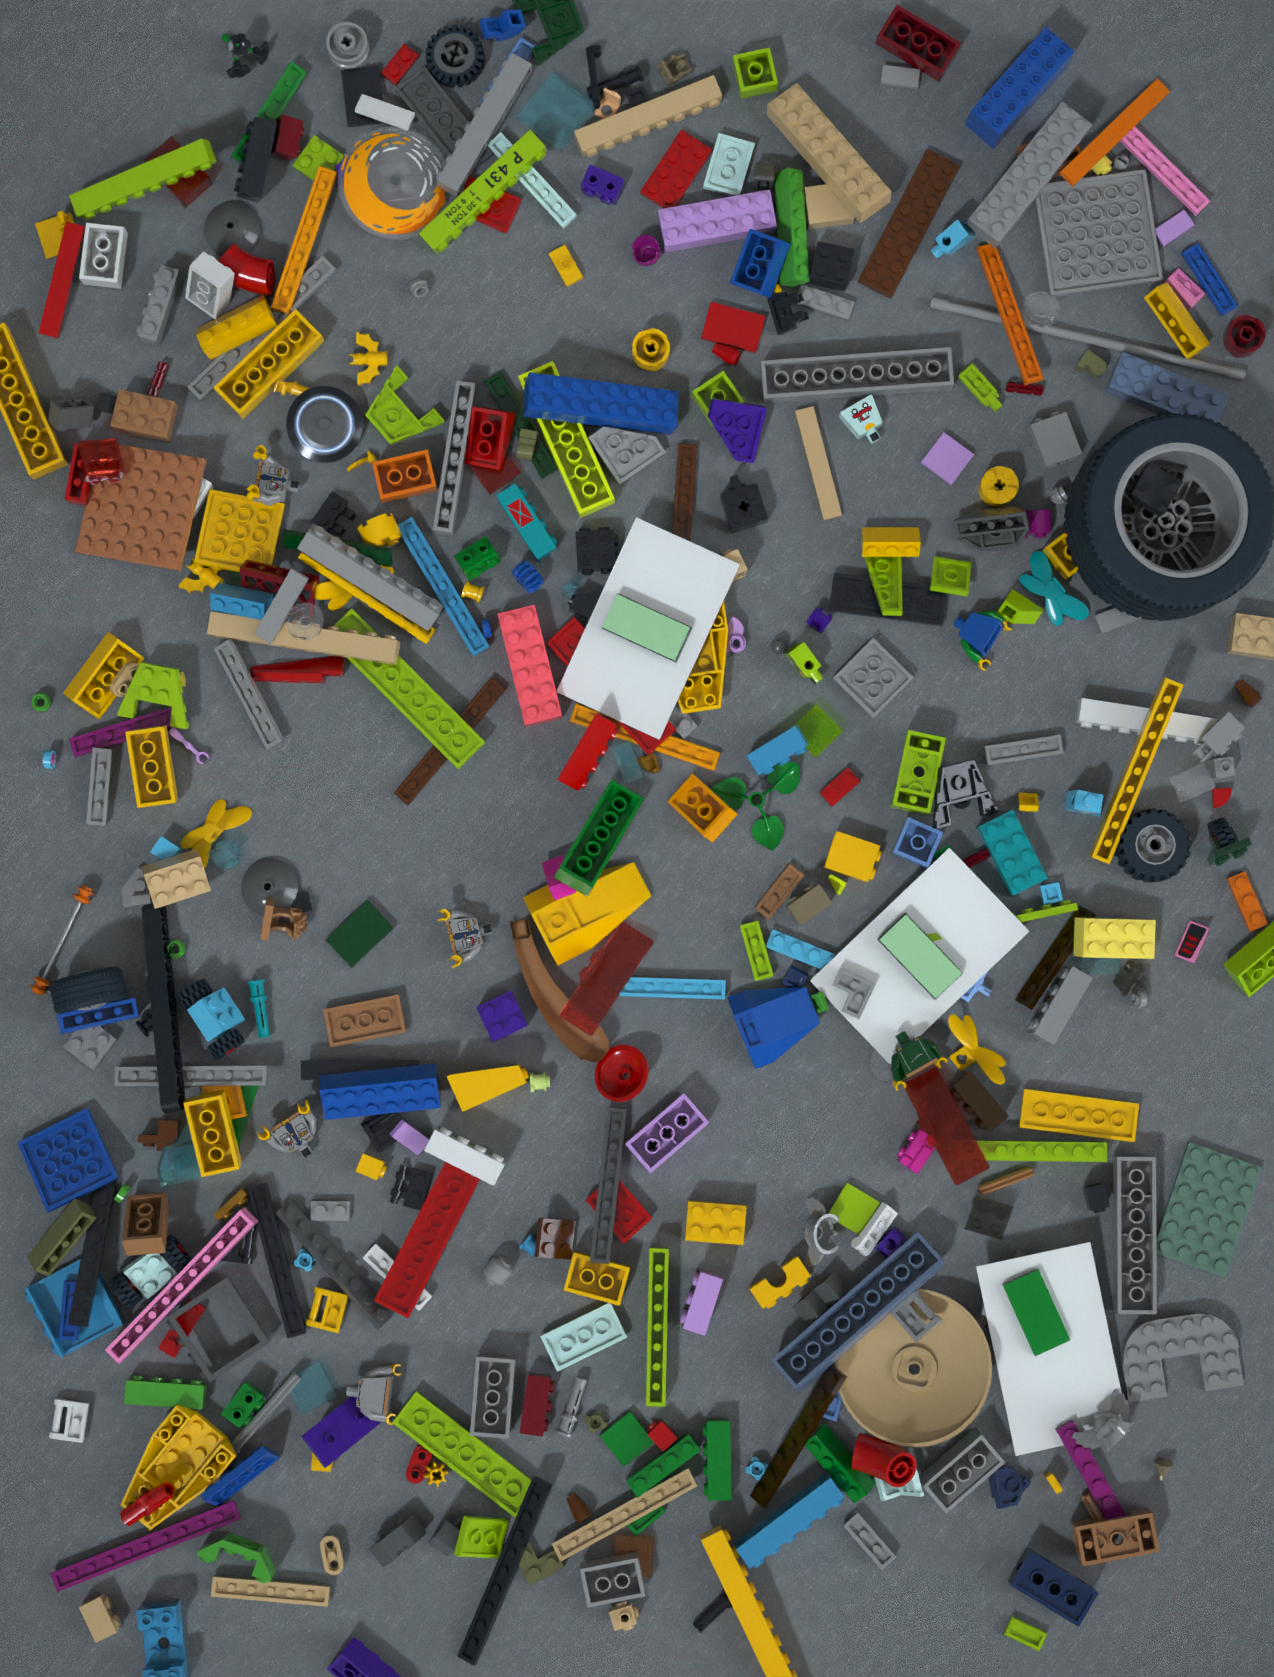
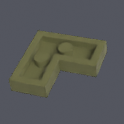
[519,1541,565,1586]

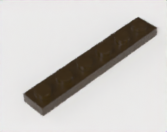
[1015,905,1097,1010]

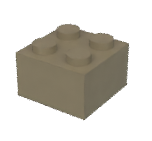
[786,884,832,927]

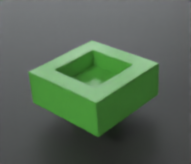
[810,991,829,1014]

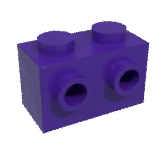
[581,165,624,205]

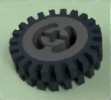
[425,25,485,88]

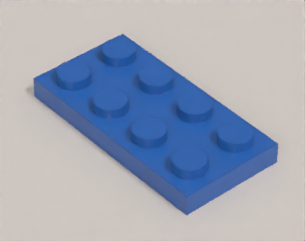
[201,1446,280,1506]

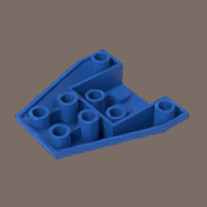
[727,987,820,1069]

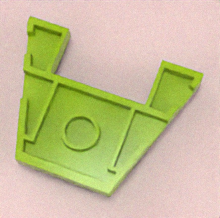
[365,365,445,445]
[117,662,189,729]

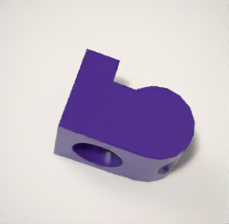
[874,1226,906,1258]

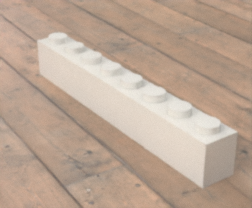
[1076,698,1231,746]

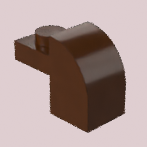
[138,1119,181,1151]

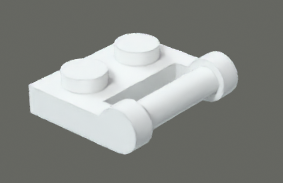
[49,1398,90,1443]

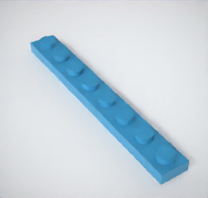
[398,517,490,657]

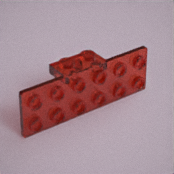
[560,922,654,1036]
[905,1067,990,1185]

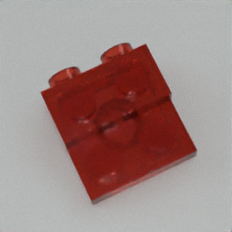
[78,438,125,485]

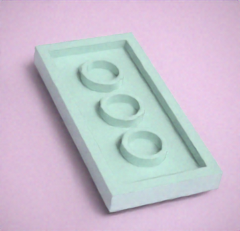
[540,1303,627,1372]

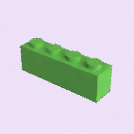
[124,1375,207,1409]

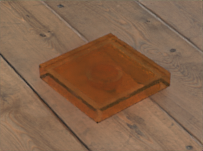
[614,1534,654,1577]

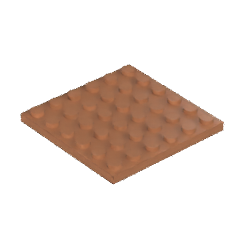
[75,442,207,572]

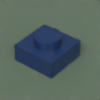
[782,965,808,988]

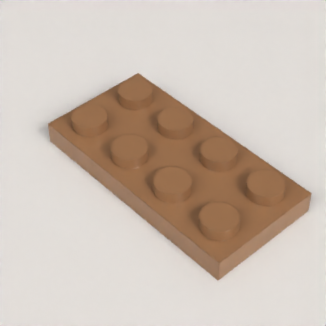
[323,994,406,1047]

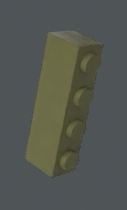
[27,1198,97,1276]

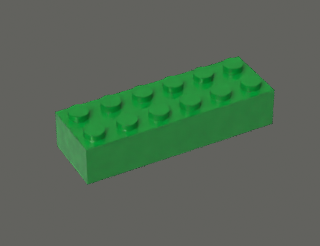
[554,779,644,897]

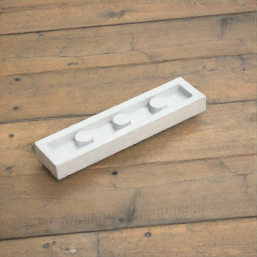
[363,1243,432,1311]

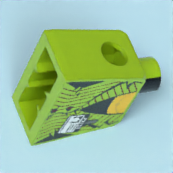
[783,642,823,684]

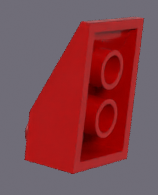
[464,406,515,470]

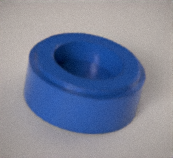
[481,618,492,638]

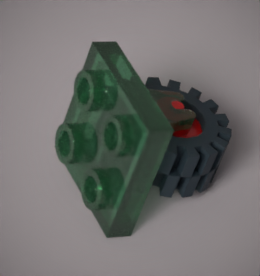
[1207,817,1252,866]

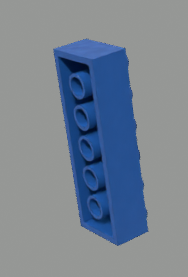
[319,1063,441,1120]

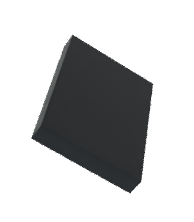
[341,66,384,127]

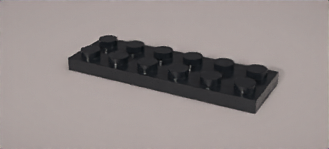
[829,573,947,626]

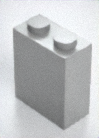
[1028,411,1082,470]

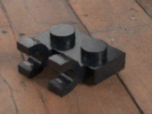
[767,292,809,335]
[311,491,356,537]

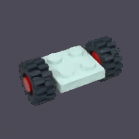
[109,1234,191,1309]

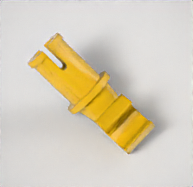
[273,380,310,396]

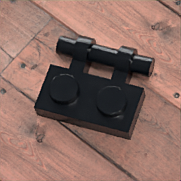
[390,1165,432,1211]

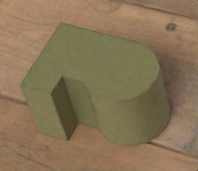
[1074,349,1107,378]
[517,429,538,460]

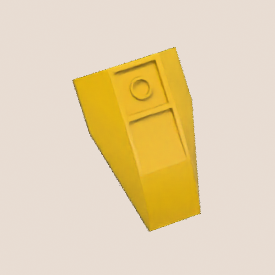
[678,601,728,714]
[523,862,651,966]
[121,1405,237,1530]

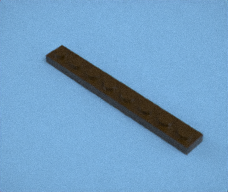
[750,1365,847,1508]

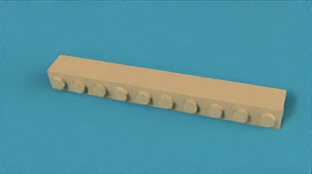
[207,611,400,665]

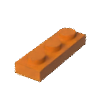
[1226,871,1268,932]

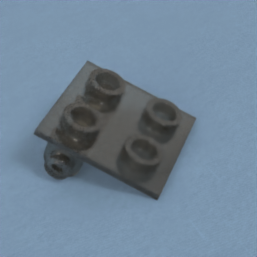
[965,1196,1013,1240]

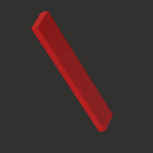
[38,221,86,338]

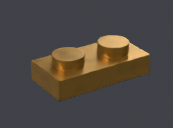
[213,1188,249,1221]

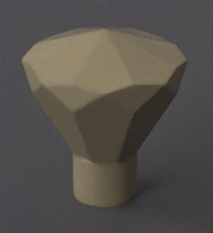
[1154,1458,1173,1481]

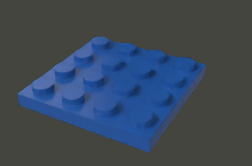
[18,1108,119,1213]

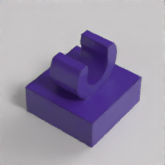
[806,607,832,634]

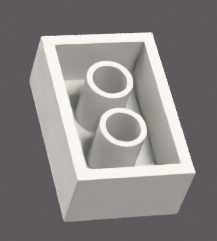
[79,223,128,289]
[185,251,235,320]

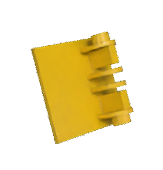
[35,211,83,259]

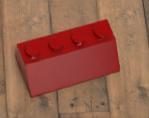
[557,713,619,791]

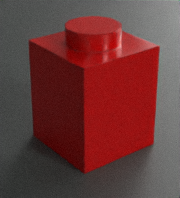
[647,1419,678,1452]

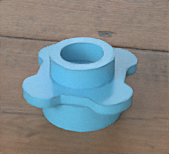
[294,1249,316,1272]
[745,1457,768,1480]

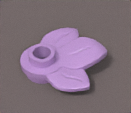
[726,617,746,653]

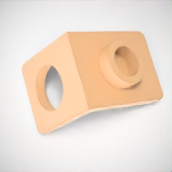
[595,88,621,119]

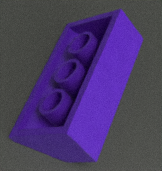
[327,1637,401,1677]

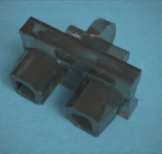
[1113,960,1147,997]

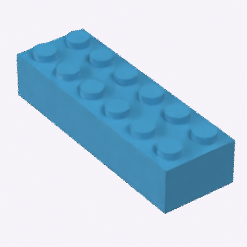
[734,1472,844,1568]

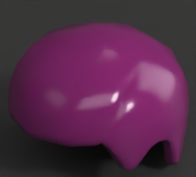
[632,234,661,266]

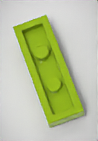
[740,921,774,981]

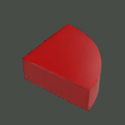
[1211,788,1232,808]

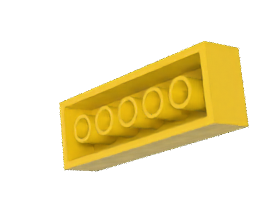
[213,309,324,419]

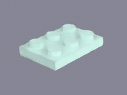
[703,133,755,197]

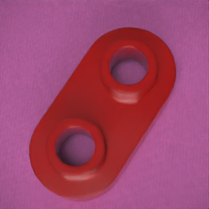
[406,1445,432,1484]

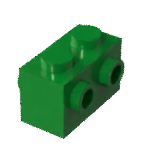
[454,536,501,581]
[221,1380,266,1428]

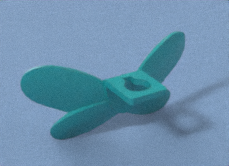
[1019,551,1089,626]

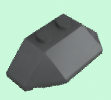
[953,506,1030,551]

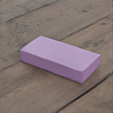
[1155,210,1195,247]
[390,1119,430,1155]

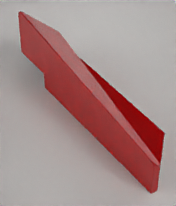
[251,656,344,684]

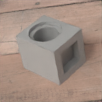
[1209,757,1235,780]

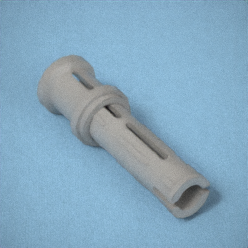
[555,1377,588,1438]

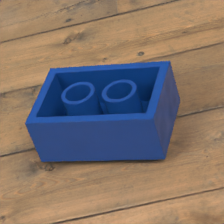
[730,229,791,299]

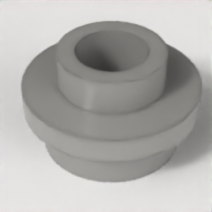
[1130,990,1147,1009]

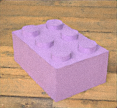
[680,1269,723,1336]

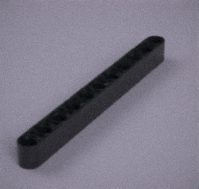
[142,904,186,1113]

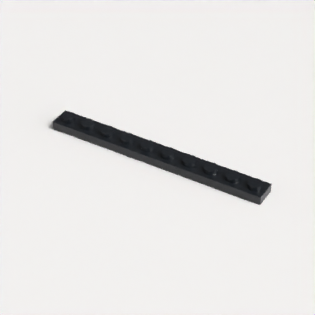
[457,1476,552,1666]

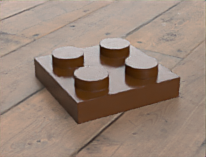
[534,1217,576,1260]

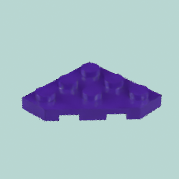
[708,398,767,463]

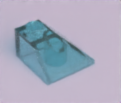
[157,1140,206,1187]

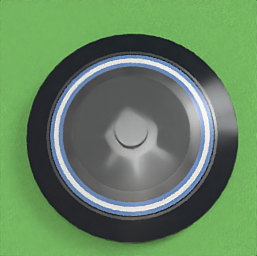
[286,386,363,463]

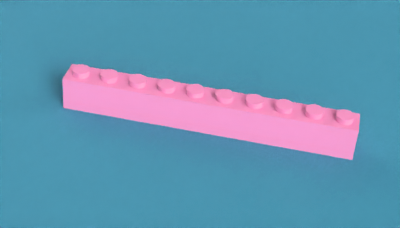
[105,1208,258,1364]

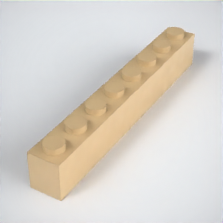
[574,75,722,157]

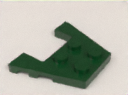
[512,0,584,66]

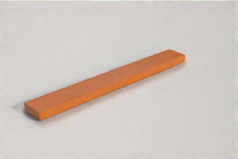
[1059,78,1170,187]
[976,244,1044,385]

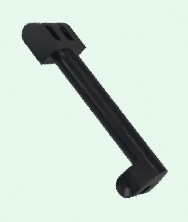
[586,45,601,109]

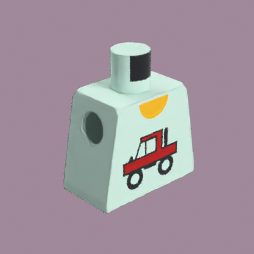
[839,395,882,444]

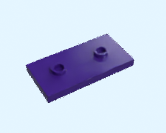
[301,1397,381,1468]

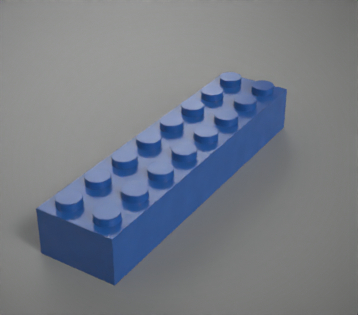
[523,372,679,434]

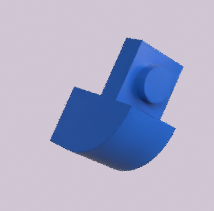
[479,9,526,41]

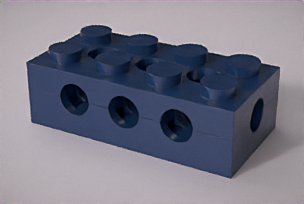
[1008,1547,1098,1627]

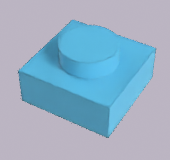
[1039,882,1063,905]

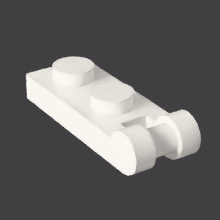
[851,1202,898,1256]

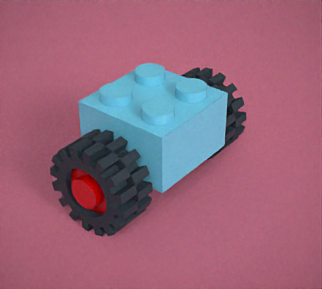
[175,978,245,1060]

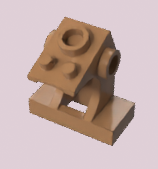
[260,897,308,941]

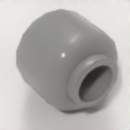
[483,1256,512,1286]

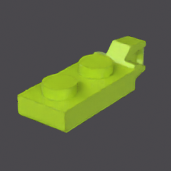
[957,364,1002,413]

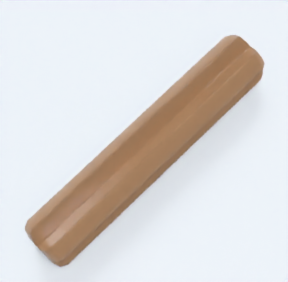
[978,1166,1034,1195]
[1081,1493,1116,1544]

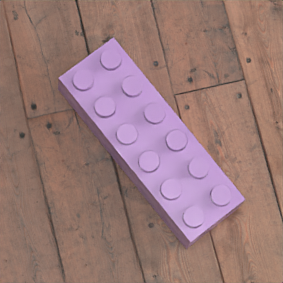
[658,190,777,253]

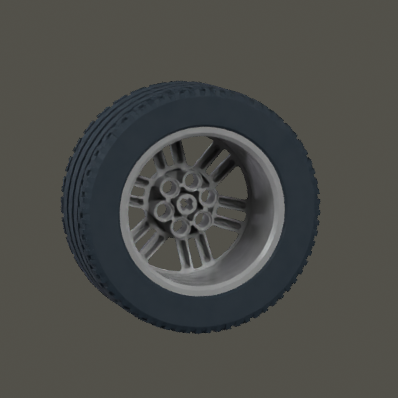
[1064,413,1274,621]

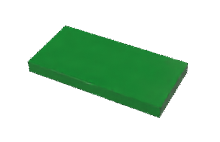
[1002,1268,1070,1356]

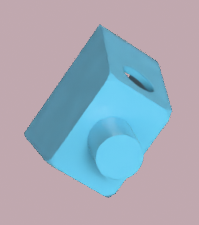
[931,219,976,258]
[1064,790,1104,817]

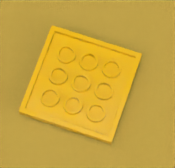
[194,489,285,572]

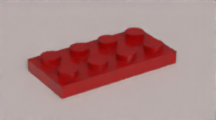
[640,130,713,209]

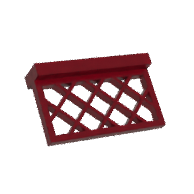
[240,559,319,622]

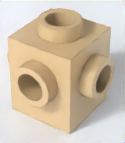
[609,1600,640,1631]

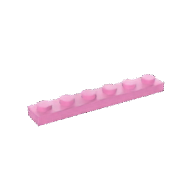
[1120,127,1210,216]

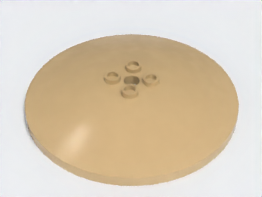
[835,1289,992,1447]

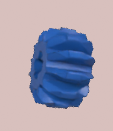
[512,560,543,594]

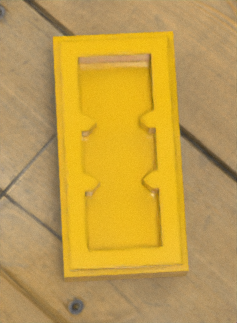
[548,244,583,287]

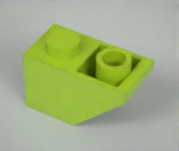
[996,589,1044,624]

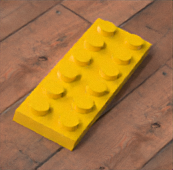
[1019,1089,1139,1142]

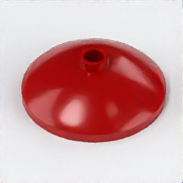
[595,1045,649,1102]

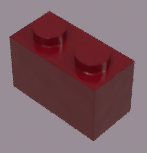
[271,114,304,161]

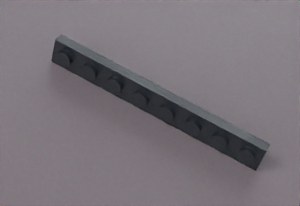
[68,1172,119,1328]
[247,1182,307,1339]

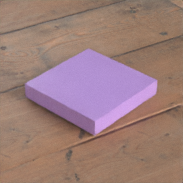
[921,432,974,485]

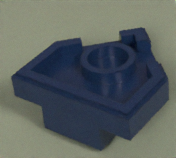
[989,1465,1031,1509]

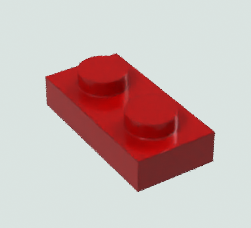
[381,44,419,86]
[819,768,861,807]

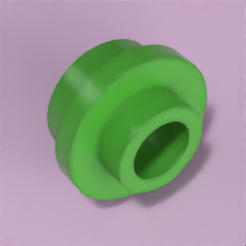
[31,693,51,712]
[168,940,185,959]

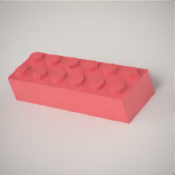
[498,605,563,727]

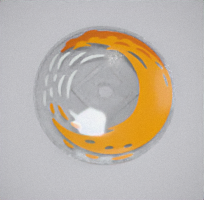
[338,126,451,240]

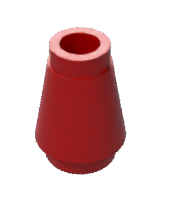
[712,343,741,366]

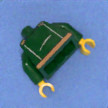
[891,1031,948,1091]

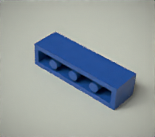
[56,998,139,1035]

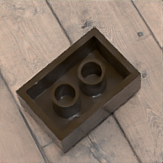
[949,1071,1009,1131]

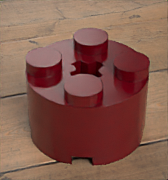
[1223,315,1266,358]

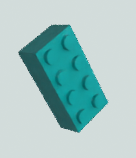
[976,810,1048,897]

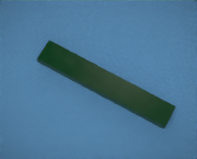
[484,372,558,479]
[282,529,393,567]

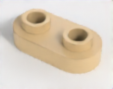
[110,661,139,697]
[320,1534,344,1575]

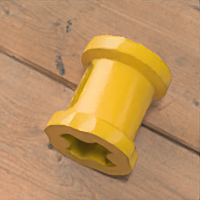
[461,581,485,603]

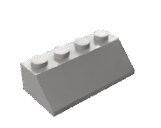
[919,1427,1005,1514]

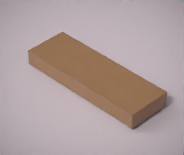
[754,863,805,920]

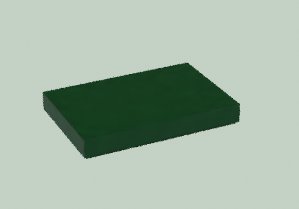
[326,900,394,968]

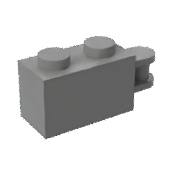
[1192,711,1245,763]

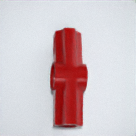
[120,1481,175,1526]

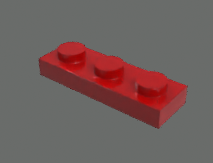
[158,1298,206,1358]

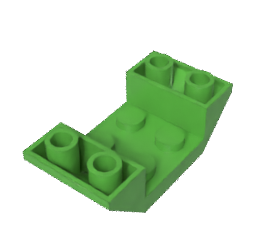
[196,1532,276,1583]

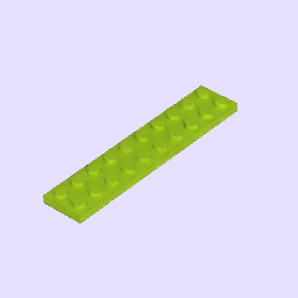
[333,608,486,770]

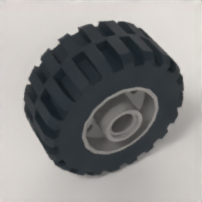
[1114,808,1191,883]

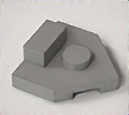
[121,867,153,908]

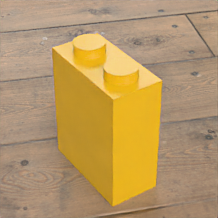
[823,831,882,883]

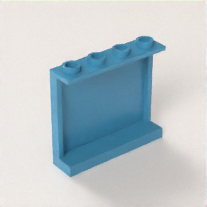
[25,1259,126,1358]

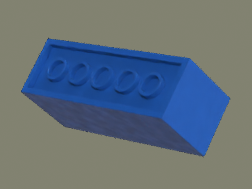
[965,27,1075,150]

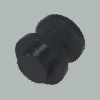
[136,1013,153,1037]

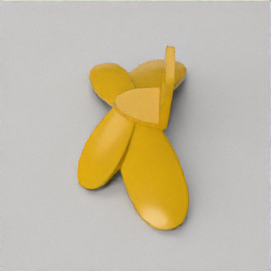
[316,565,394,611]
[180,799,252,869]
[948,1014,1006,1085]

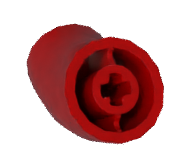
[218,243,276,295]
[852,1433,917,1487]

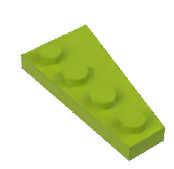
[864,557,903,616]

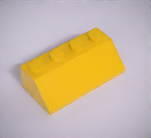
[196,295,278,360]
[63,632,144,720]

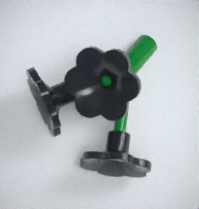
[222,33,269,78]

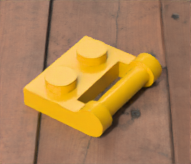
[305,1286,348,1333]

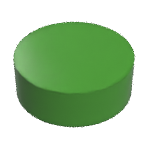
[114,1184,131,1203]

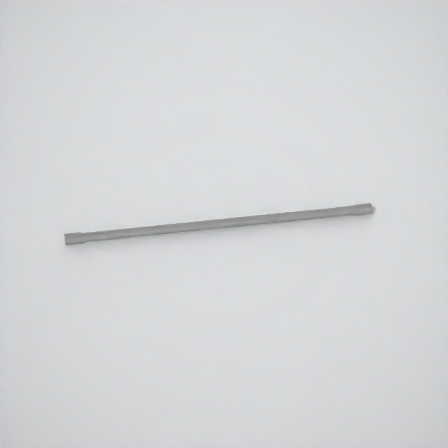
[930,297,1246,381]

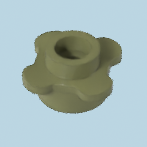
[584,1410,607,1434]

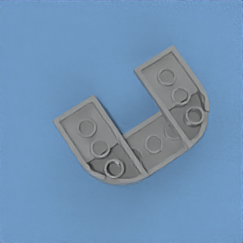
[1121,1312,1243,1402]

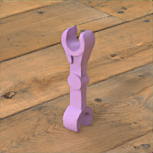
[168,727,209,765]

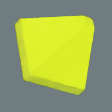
[827,874,846,895]

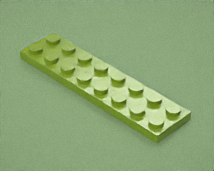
[392,1390,532,1518]

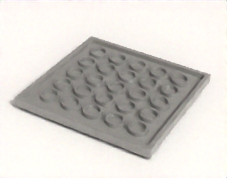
[1035,169,1163,297]

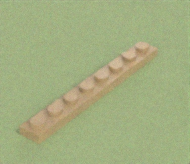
[552,1468,698,1562]

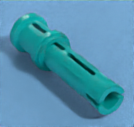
[247,979,271,1038]

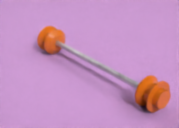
[30,885,95,996]

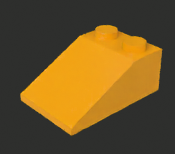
[667,773,738,843]

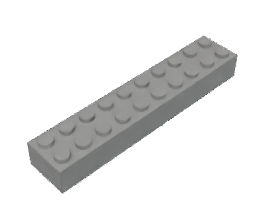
[760,347,954,403]

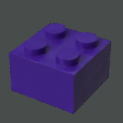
[476,991,528,1042]

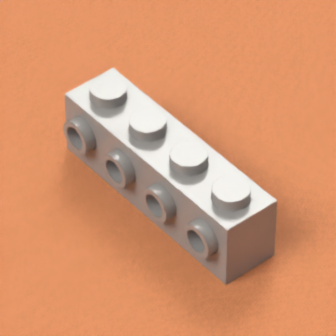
[137,265,183,347]

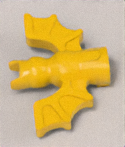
[349,332,388,386]
[178,558,223,594]

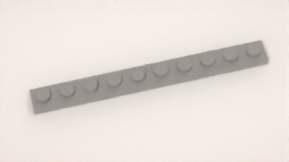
[187,256,337,402]

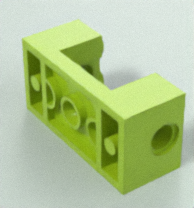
[890,730,946,815]

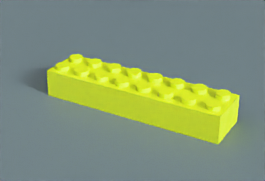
[518,361,615,518]

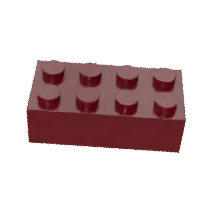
[875,5,961,82]

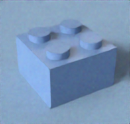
[891,817,943,869]

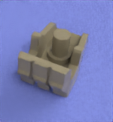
[657,54,693,86]

